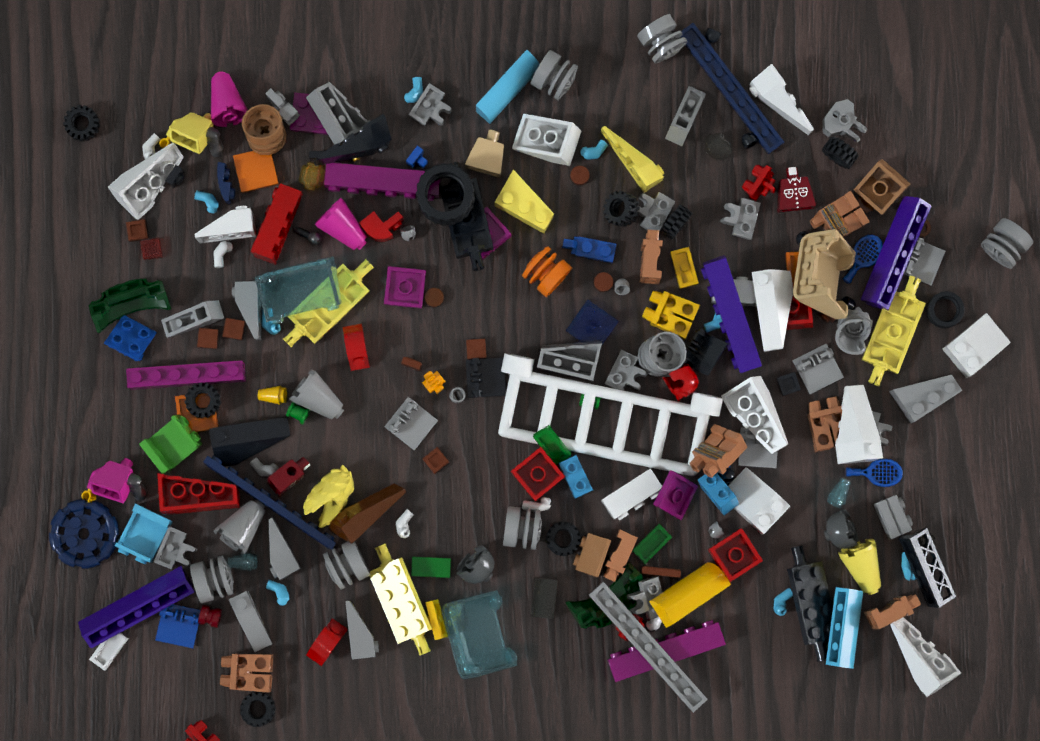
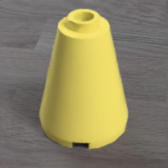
[838,539,881,595]

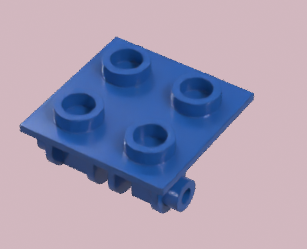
[104,316,157,362]
[155,604,201,648]

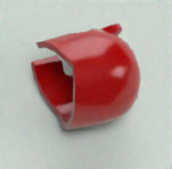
[663,364,699,401]

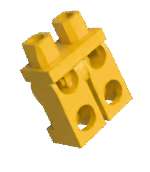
[642,291,700,341]

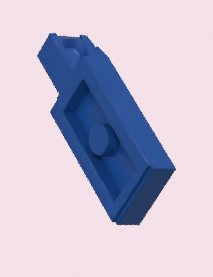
[562,237,616,263]

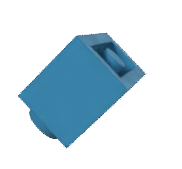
[558,455,593,499]
[698,473,739,515]

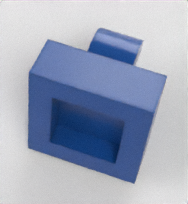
[406,145,428,169]

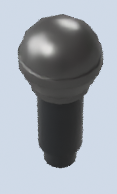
[294,227,322,245]

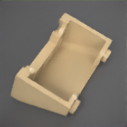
[793,229,856,319]

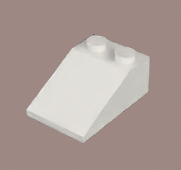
[512,114,581,166]
[195,206,257,244]
[942,313,1011,378]
[728,467,790,535]

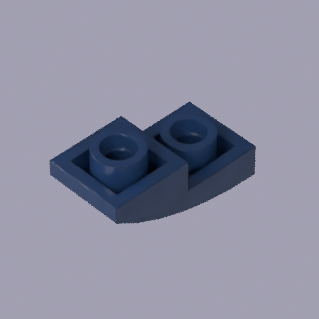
[217,162,235,205]

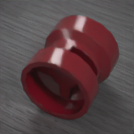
[198,605,222,628]

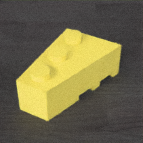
[495,169,554,234]

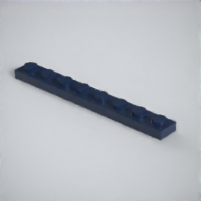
[680,23,784,155]
[203,456,336,550]

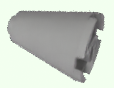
[289,369,344,420]
[214,500,265,554]

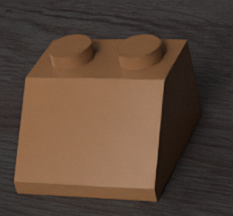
[854,159,910,215]
[573,533,611,578]

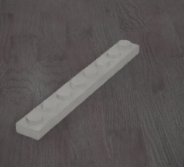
[589,582,708,713]

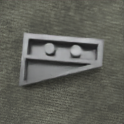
[306,82,370,145]
[537,340,602,381]
[889,375,962,424]

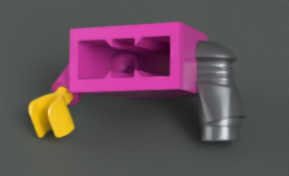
[81,458,147,504]

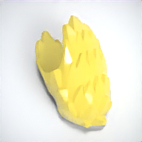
[303,465,354,528]

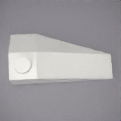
[749,64,814,135]
[108,142,184,220]
[752,269,793,352]
[721,376,788,454]
[835,385,883,464]
[890,617,961,697]

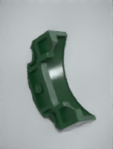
[88,278,171,333]
[565,562,643,629]

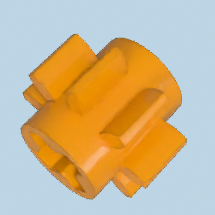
[422,371,445,394]

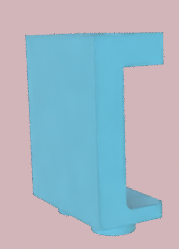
[115,504,173,564]

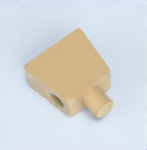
[465,130,504,178]

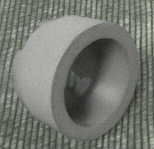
[400,225,416,241]
[615,278,630,295]
[449,387,466,403]
[708,521,725,539]

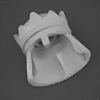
[835,307,873,355]

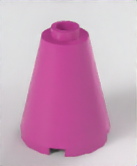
[211,72,248,127]
[315,198,367,250]

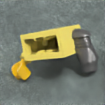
[159,113,224,157]

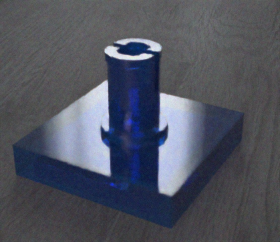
[566,300,619,345]

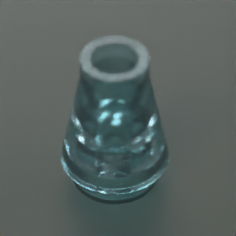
[827,478,851,508]
[228,552,258,571]

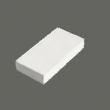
[89,633,129,671]

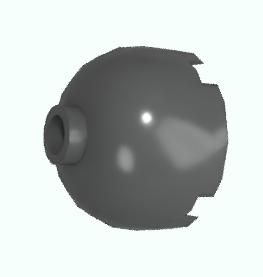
[824,509,859,549]
[456,545,495,584]

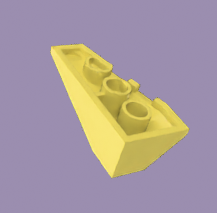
[601,126,664,193]

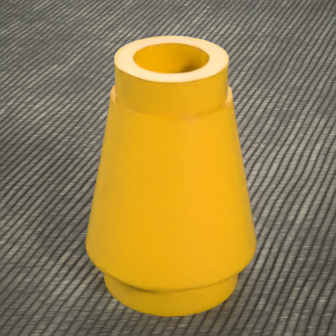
[258,386,287,405]

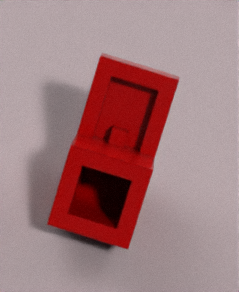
[359,211,404,242]
[343,324,370,371]
[306,618,348,666]

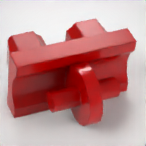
[742,165,776,201]
[185,720,220,741]

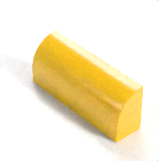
[649,562,731,628]

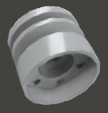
[637,14,688,64]
[531,50,578,101]
[981,218,1033,269]
[638,331,687,377]
[503,506,542,550]
[323,542,371,590]
[190,555,234,603]

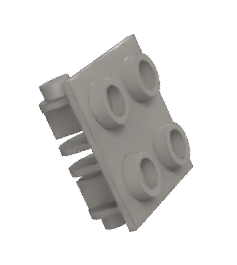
[904,237,946,286]
[792,344,844,394]
[384,397,438,450]
[738,427,778,468]

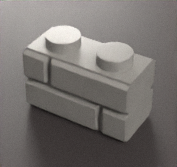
[873,495,913,540]

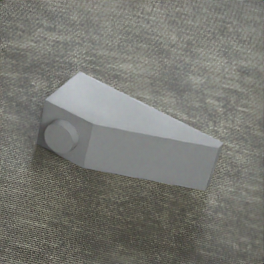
[665,86,706,146]
[232,281,262,340]
[161,300,225,338]
[269,518,302,580]
[229,591,273,652]
[345,601,379,660]

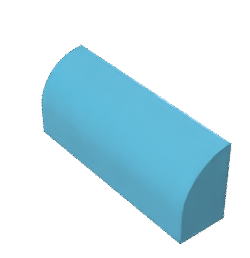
[476,50,540,124]
[826,587,864,669]

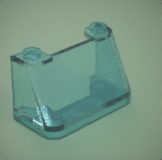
[255,256,342,324]
[442,590,517,680]

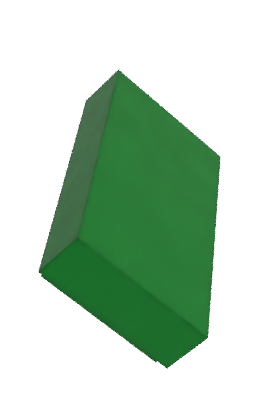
[533,425,571,465]
[632,524,672,564]
[411,557,451,578]

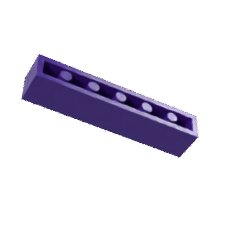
[861,196,931,310]
[701,255,762,373]
[78,566,194,648]

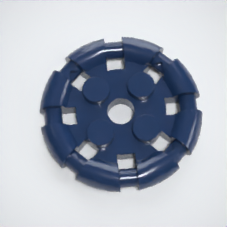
[49,499,119,569]

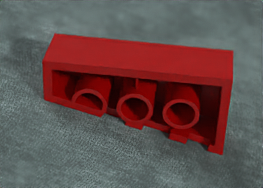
[251,183,303,265]
[157,473,241,515]

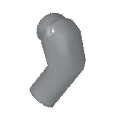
[249,457,279,477]

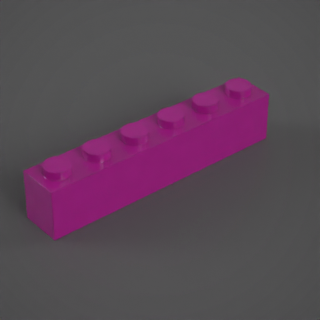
[324,163,441,201]
[126,360,246,390]
[607,620,726,682]

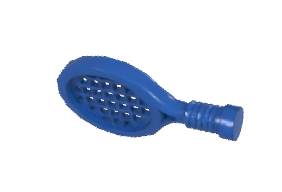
[842,234,883,284]
[846,458,903,487]

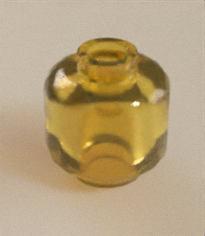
[299,162,325,191]

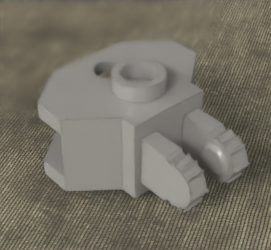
[822,99,867,142]

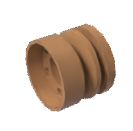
[242,104,287,155]

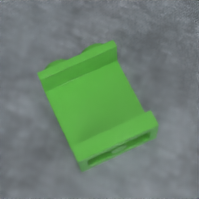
[139,414,203,474]

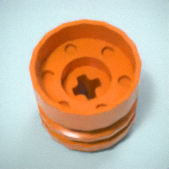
[522,246,573,297]

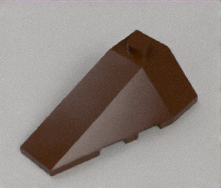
[329,483,407,544]

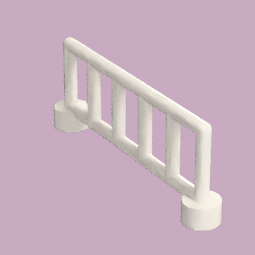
[498,353,723,476]

